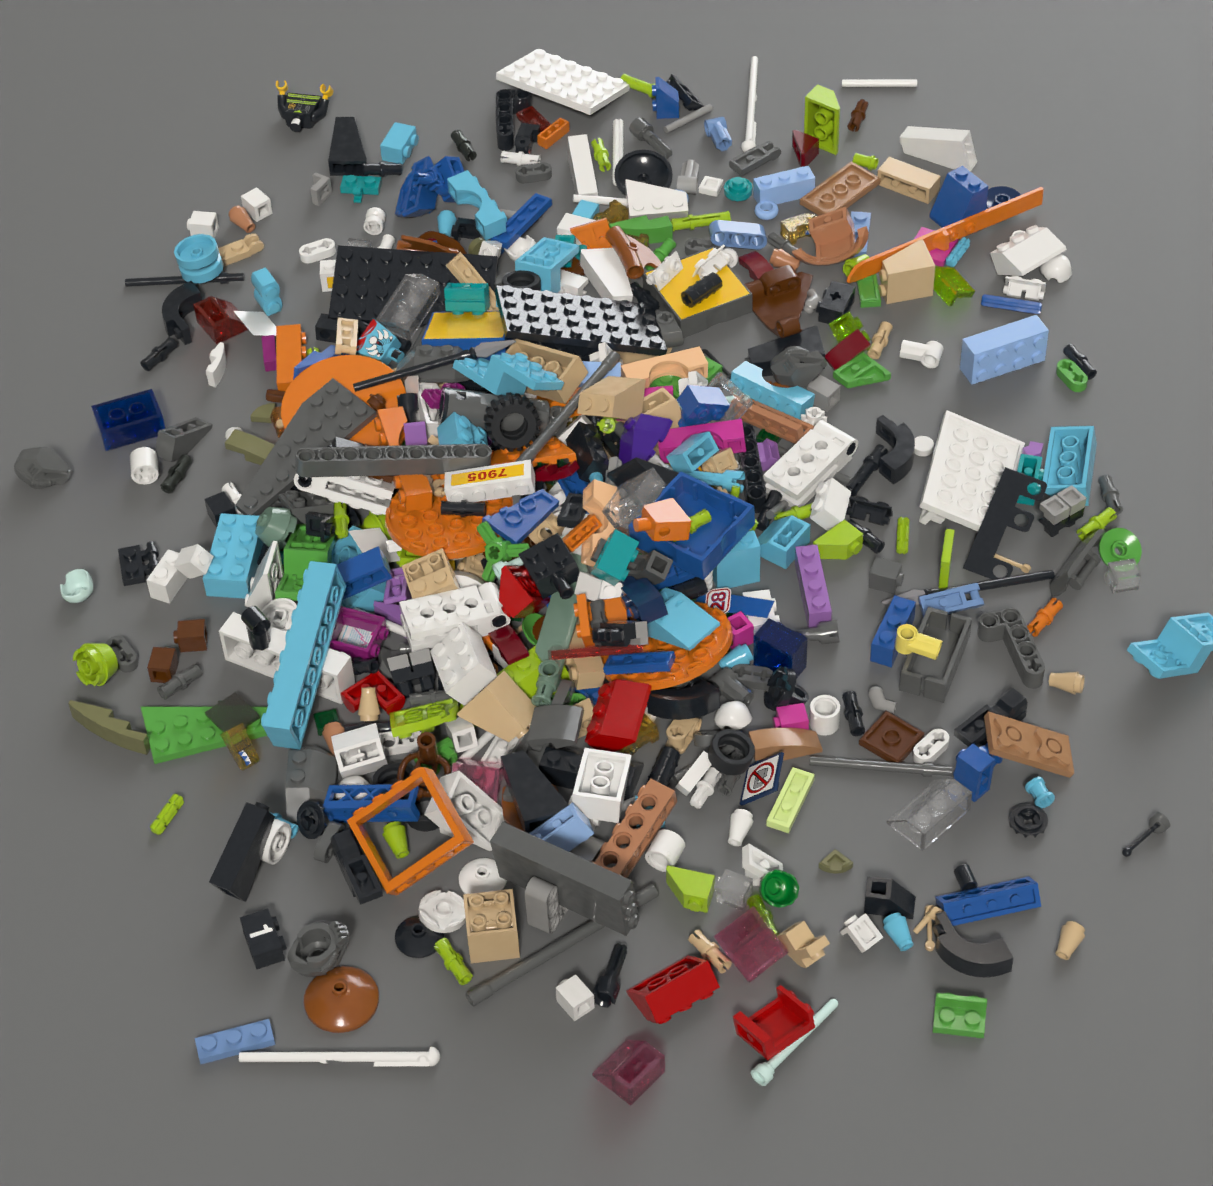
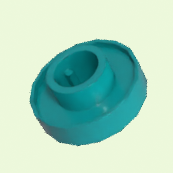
[724,177,753,201]

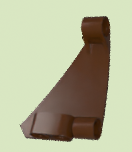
[745,265,813,338]

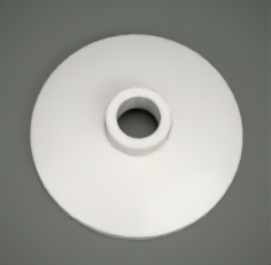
[459,858,507,894]

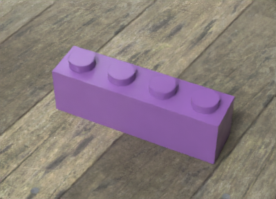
[795,545,832,628]

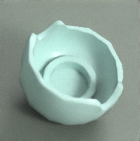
[60,569,93,603]

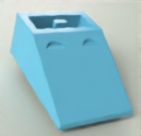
[637,587,720,651]

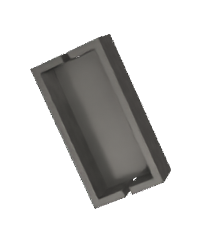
[899,607,972,703]

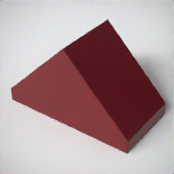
[792,130,819,167]

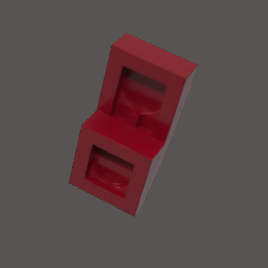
[738,251,774,280]
[825,329,871,371]
[534,460,580,481]
[488,624,529,665]

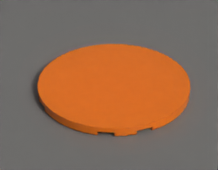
[281,355,406,446]
[385,474,513,559]
[599,602,733,690]

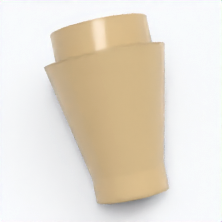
[1049,672,1085,695]
[358,687,381,721]
[1055,921,1085,960]

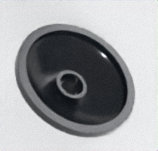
[614,150,673,195]

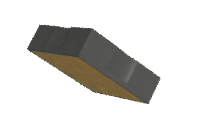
[643,246,752,338]

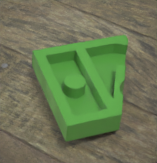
[833,352,891,388]

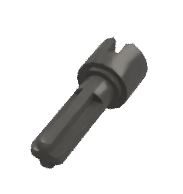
[629,117,672,159]
[775,620,840,645]

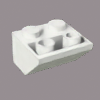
[331,723,388,779]

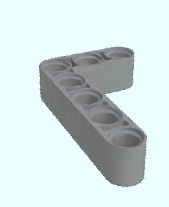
[525,836,605,934]

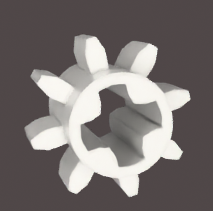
[801,407,827,426]

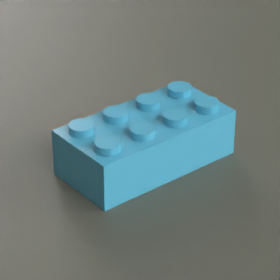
[203,513,264,599]

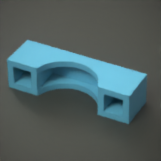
[447,170,507,240]
[729,361,815,420]

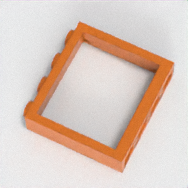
[347,767,474,896]

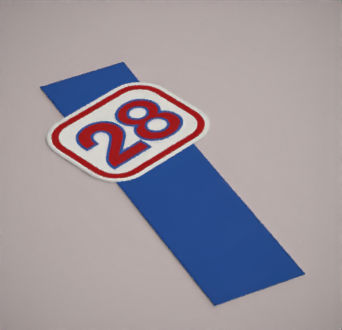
[696,588,775,618]

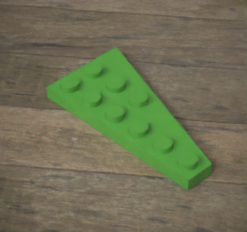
[141,707,267,764]

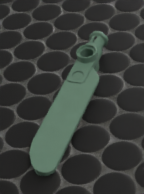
[531,554,588,707]

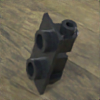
[846,496,893,526]

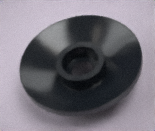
[395,915,444,958]

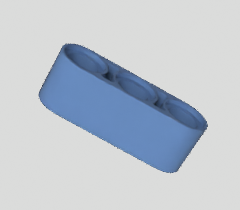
[709,220,767,250]

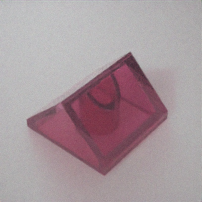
[452,758,503,803]

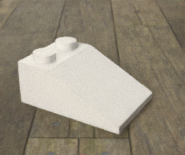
[245,541,284,610]
[572,748,632,823]
[424,771,504,851]

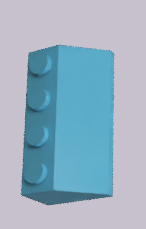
[1043,426,1097,506]
[332,526,387,613]

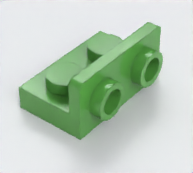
[933,993,987,1038]

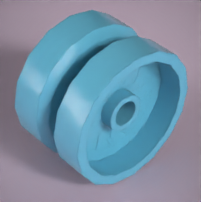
[174,234,224,284]

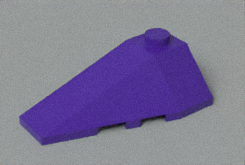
[619,413,673,465]

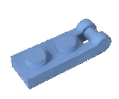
[918,583,985,618]

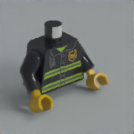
[276,80,333,132]

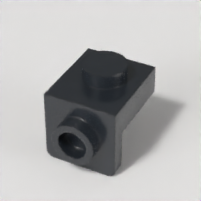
[451,217,482,243]
[305,511,336,543]

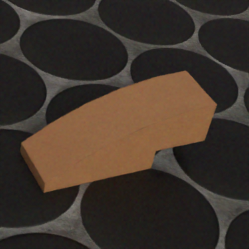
[749,728,823,761]

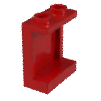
[732,985,815,1060]

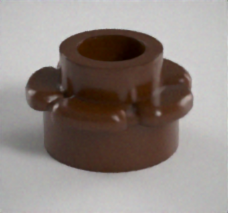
[367,393,386,411]

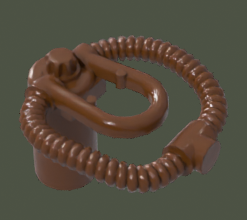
[397,732,451,800]

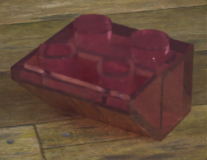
[714,906,789,983]
[592,1040,665,1106]

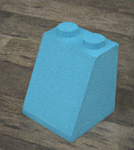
[712,530,760,589]

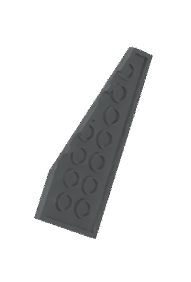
[236,378,377,516]

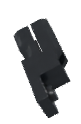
[954,688,1028,747]
[330,829,383,905]

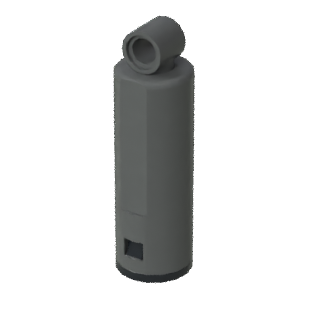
[438,387,569,438]

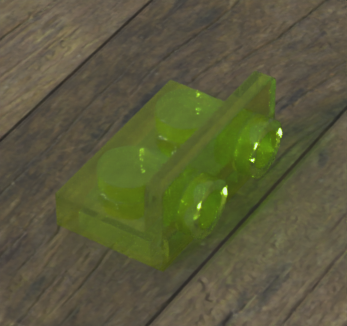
[933,266,975,306]
[829,311,871,351]

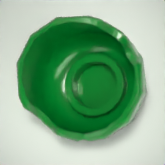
[759,870,799,908]

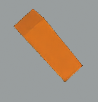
[537,117,570,149]
[562,514,602,552]

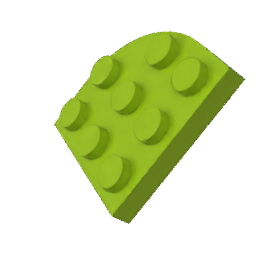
[389,698,460,739]

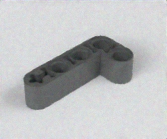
[977,608,1045,689]

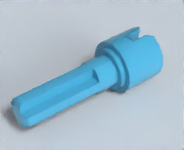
[686,470,745,493]

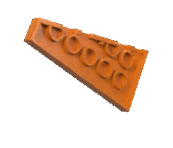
[435,436,577,480]

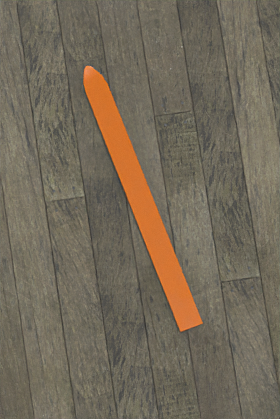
[847,187,1044,283]

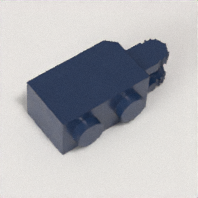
[621,576,668,624]

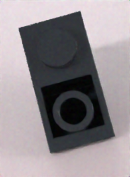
[864,876,916,919]

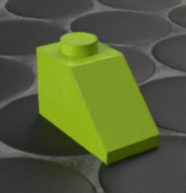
[813,520,863,560]
[666,865,715,913]

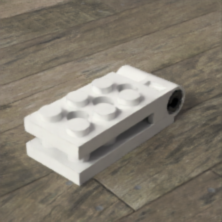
[763,420,858,507]
[294,473,395,515]
[399,582,511,652]

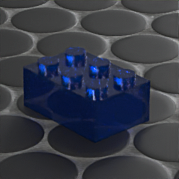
[91,389,165,451]

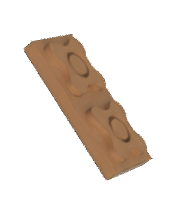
[800,161,881,215]
[984,711,1074,778]

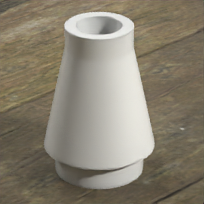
[728,809,754,846]

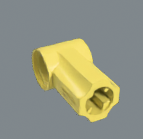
[895,624,943,660]

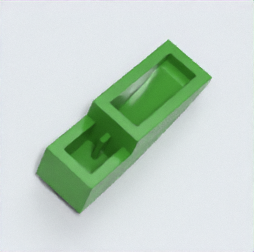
[609,215,673,244]

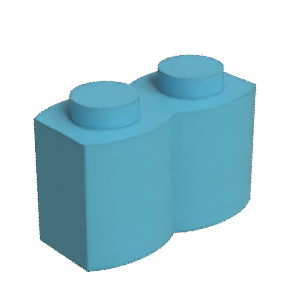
[251,267,282,316]

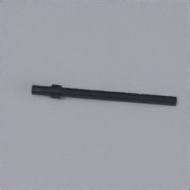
[125,272,245,287]

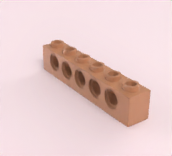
[592,778,677,878]

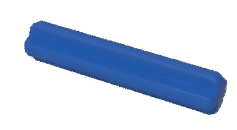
[981,294,1042,314]

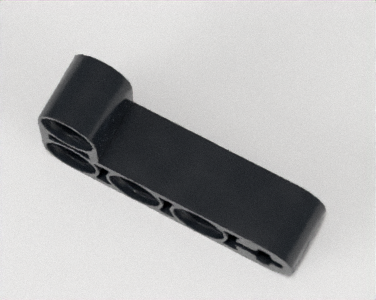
[496,88,532,151]

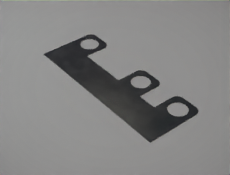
[963,467,1047,580]

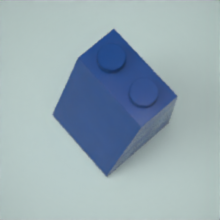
[929,166,989,228]

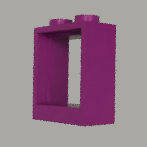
[329,606,389,659]

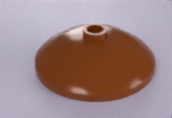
[304,966,379,1033]

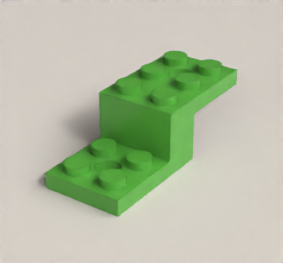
[275,524,338,601]

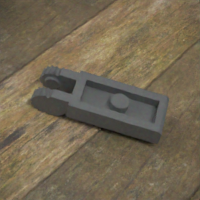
[729,141,782,176]

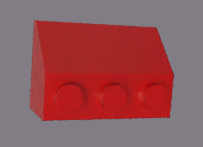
[499,566,550,618]
[585,679,652,752]
[626,955,720,1024]

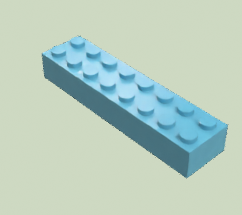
[261,561,346,750]

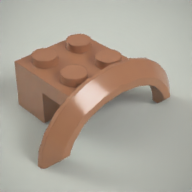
[792,207,869,266]

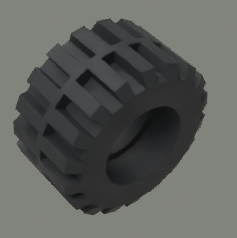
[484,392,540,452]

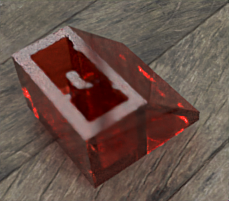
[193,296,248,344]

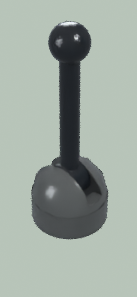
[1122,812,1170,857]

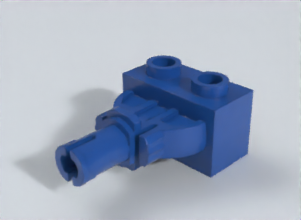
[411,156,464,203]
[677,385,730,427]
[952,743,1003,802]

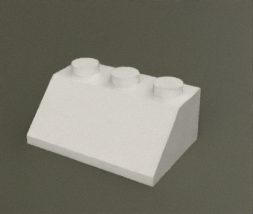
[990,225,1067,276]

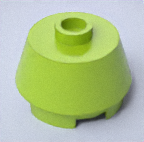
[73,643,118,686]

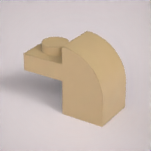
[776,921,830,968]

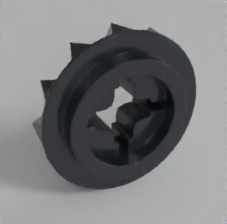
[297,801,328,839]
[1009,804,1048,838]

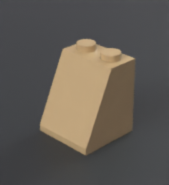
[878,239,935,304]
[577,376,646,420]
[457,671,536,742]

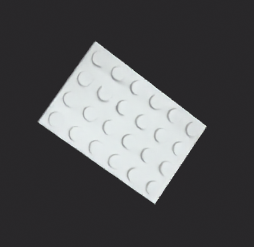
[496,49,630,115]
[919,410,1025,531]

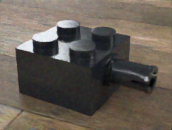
[518,533,580,599]

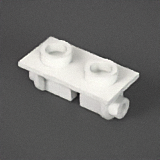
[692,245,731,279]
[646,251,683,291]
[1003,276,1046,301]

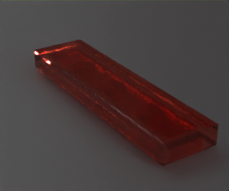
[548,644,643,660]

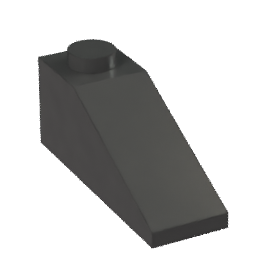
[155,417,213,462]

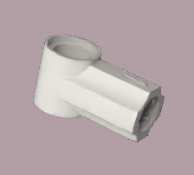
[900,340,944,368]

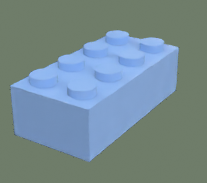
[960,315,1049,385]

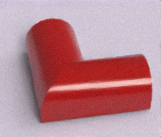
[341,671,405,714]

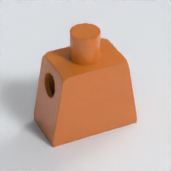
[633,498,691,541]

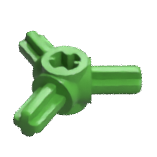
[477,521,530,582]

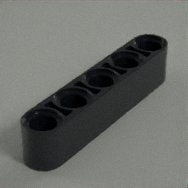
[737,423,766,513]

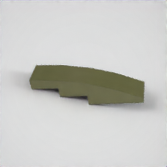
[225,429,274,465]
[68,700,151,755]

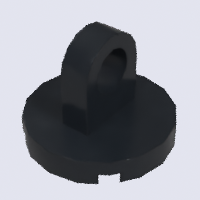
[764,667,809,712]

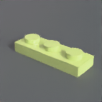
[766,767,815,833]

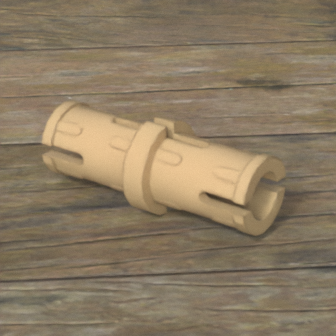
[868,321,893,359]
[688,930,732,973]

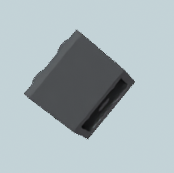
[278,490,334,525]

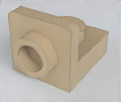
[702,447,738,473]

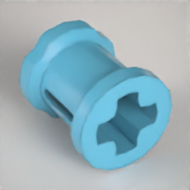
[1025,777,1055,809]

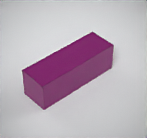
[261,335,277,372]

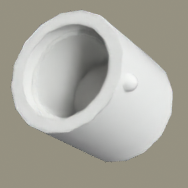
[130,447,159,485]
[809,695,840,736]
[645,829,685,872]

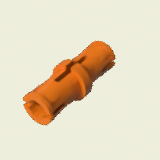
[1027,598,1063,637]

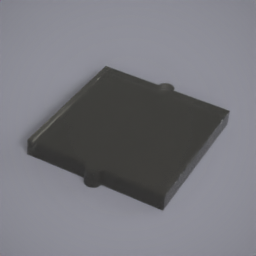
[205,692,260,738]

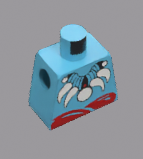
[356,319,405,366]

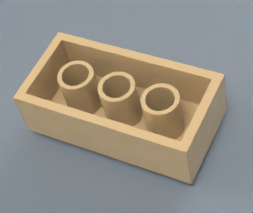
[506,339,588,404]

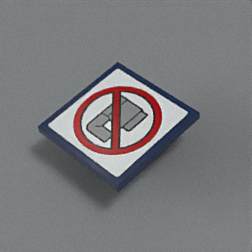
[740,752,784,806]

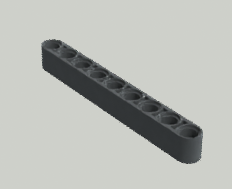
[295,444,492,477]

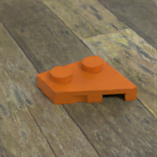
[570,217,613,249]

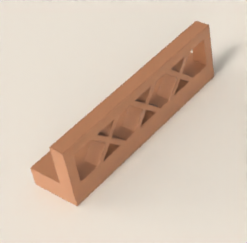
[731,397,815,444]

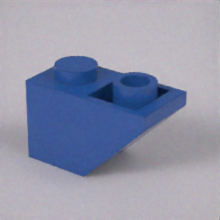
[652,77,679,119]

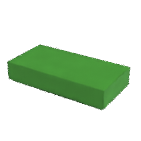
[856,274,881,308]

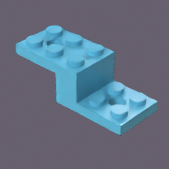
[496,237,579,307]
[452,353,564,395]
[1127,613,1213,679]

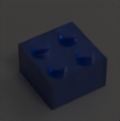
[753,618,808,679]

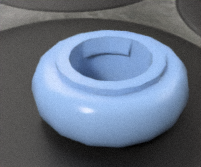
[754,201,779,220]

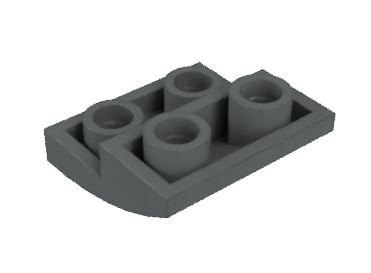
[527,705,584,749]

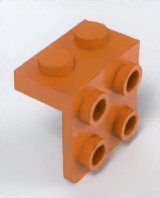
[573,594,628,647]

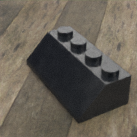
[539,744,644,801]

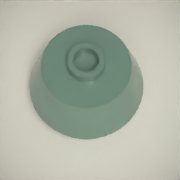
[255,507,297,550]

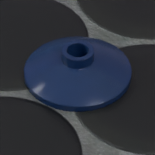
[986,186,1021,209]

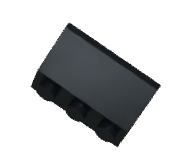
[565,422,609,483]

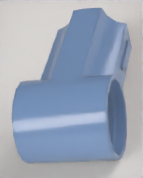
[704,116,732,151]

